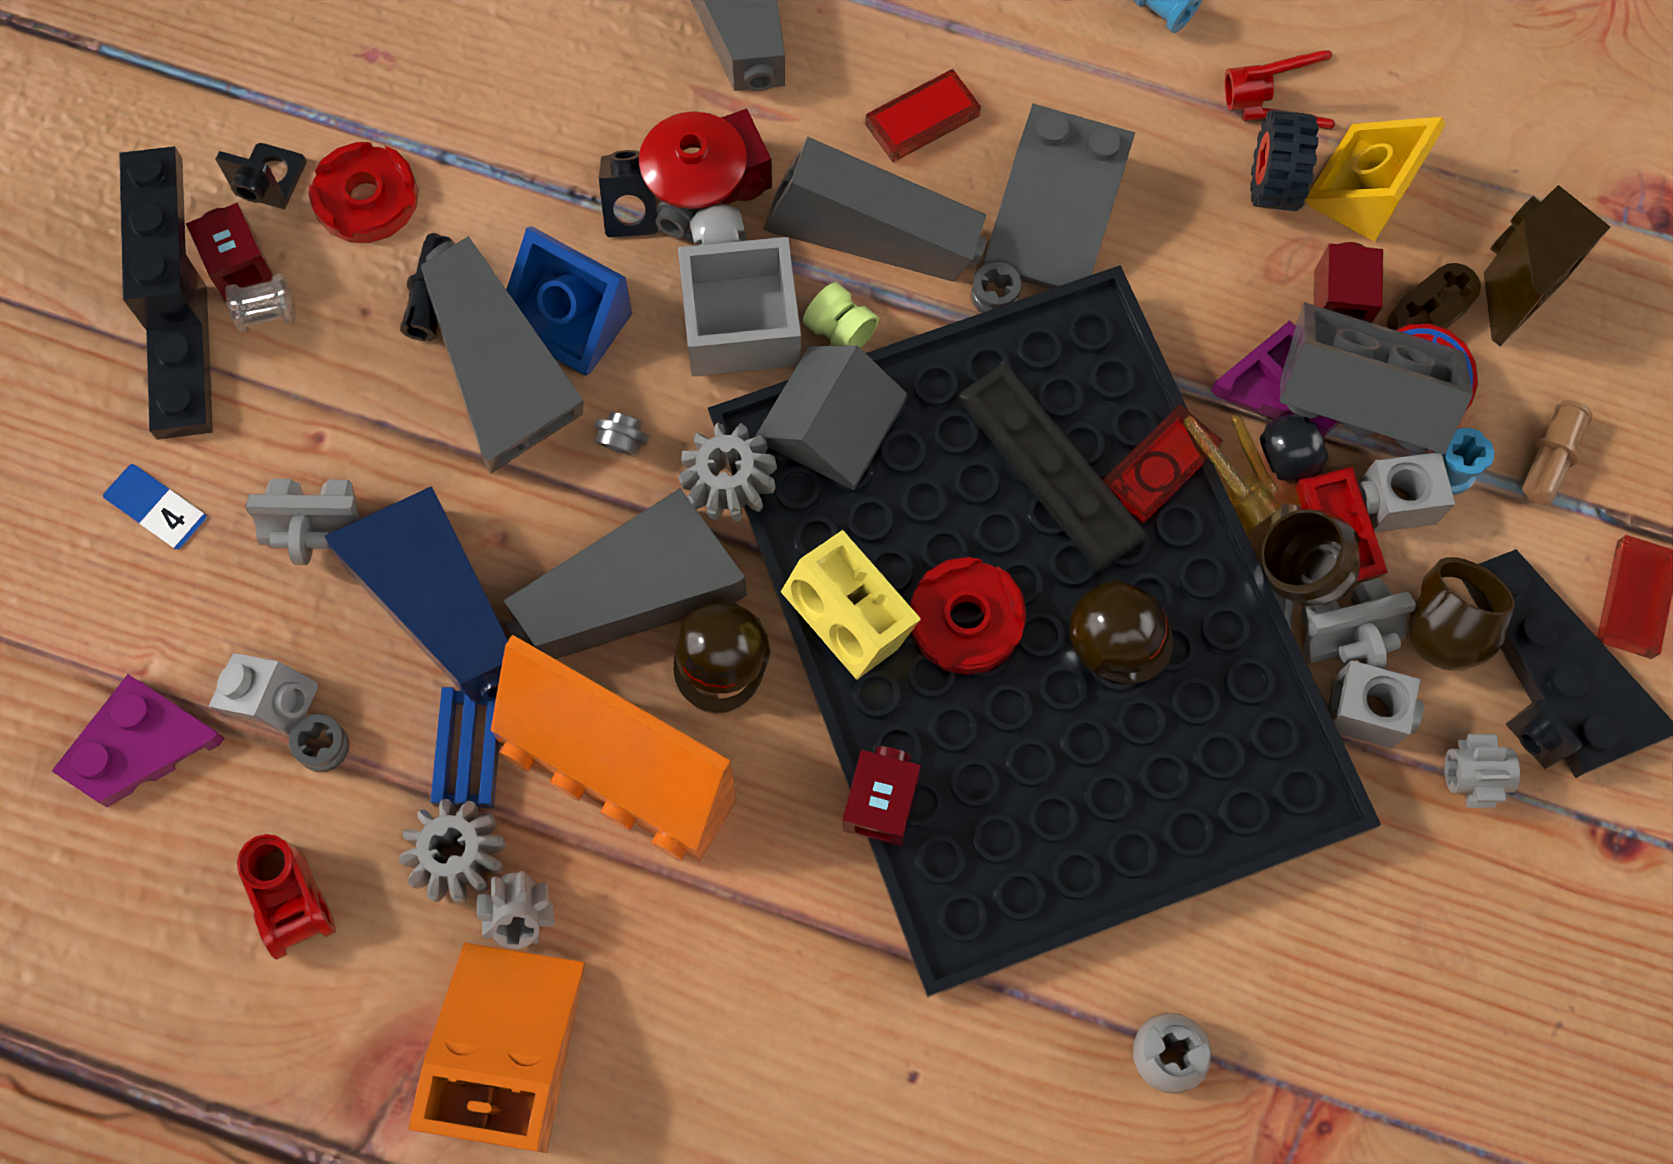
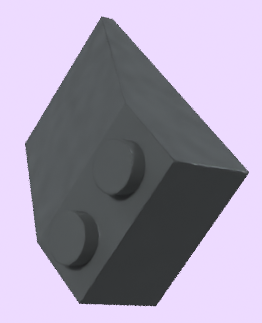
[983,103,1136,289]

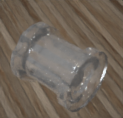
[225,273,296,333]

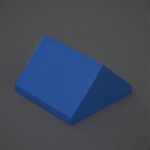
[506,226,632,375]

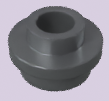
[594,412,650,457]

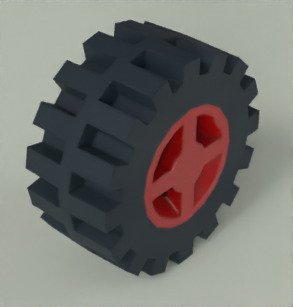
[1250,110,1319,211]

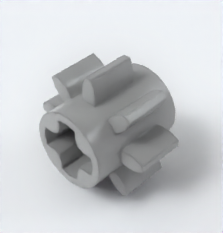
[1444,734,1520,808]
[477,871,554,949]

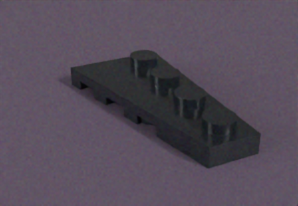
[1462,549,1673,778]

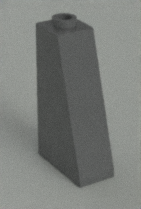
[691,0,785,91]
[764,136,987,282]
[421,236,584,474]
[504,488,747,659]

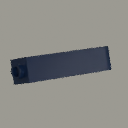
[325,486,508,702]

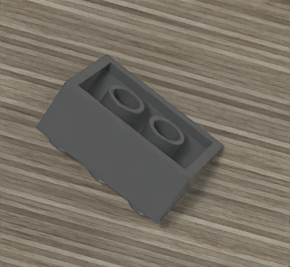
[1280,302,1473,454]

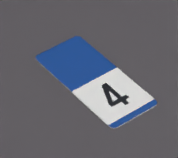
[103,464,207,550]

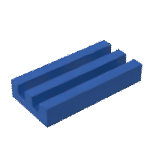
[430,687,499,808]

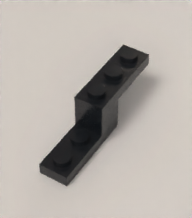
[119,146,213,440]

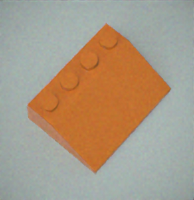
[491,635,737,862]

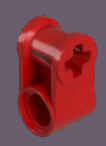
[237,834,336,960]

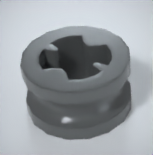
[971,261,1022,313]
[289,714,349,772]

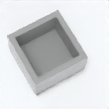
[678,237,801,377]

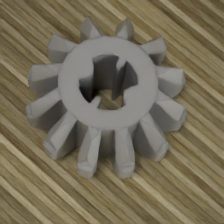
[679,422,777,522]
[399,799,506,904]

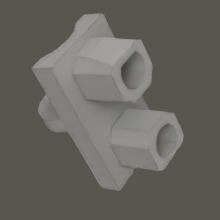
[246,479,360,565]
[1301,578,1416,669]

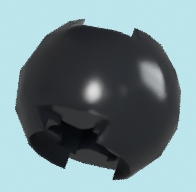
[1259,413,1328,484]

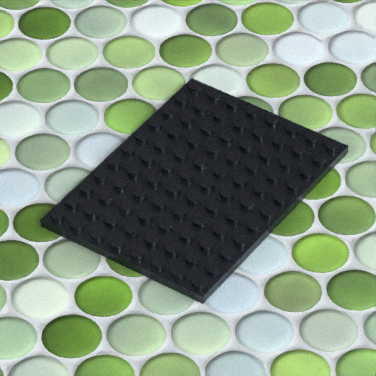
[708,265,1381,998]

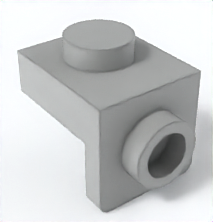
[208,653,318,735]

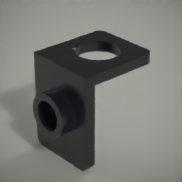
[215,143,307,210]
[599,150,658,237]
[1506,700,1582,769]

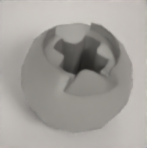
[690,204,747,245]
[1133,1012,1212,1094]

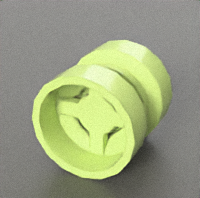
[803,282,879,349]

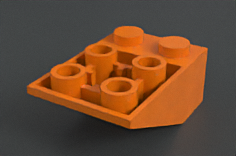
[408,942,586,1153]

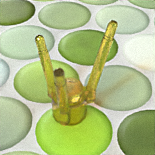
[1184,415,1282,532]

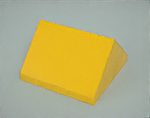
[1305,117,1446,242]

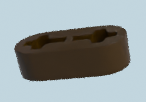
[1387,263,1481,330]

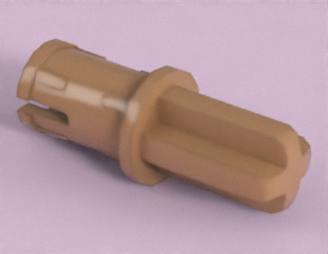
[1522,400,1593,505]

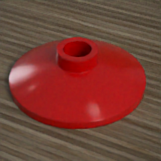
[639,111,747,209]

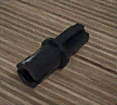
[400,233,453,341]

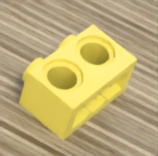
[781,530,921,680]

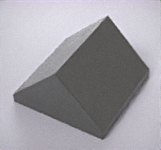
[755,345,907,490]

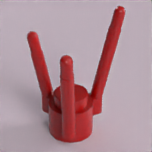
[1224,50,1335,129]

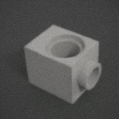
[1358,452,1455,532]
[1328,660,1424,749]

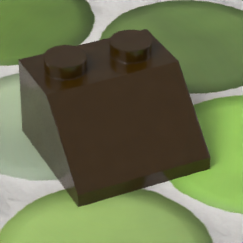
[1484,185,1611,347]

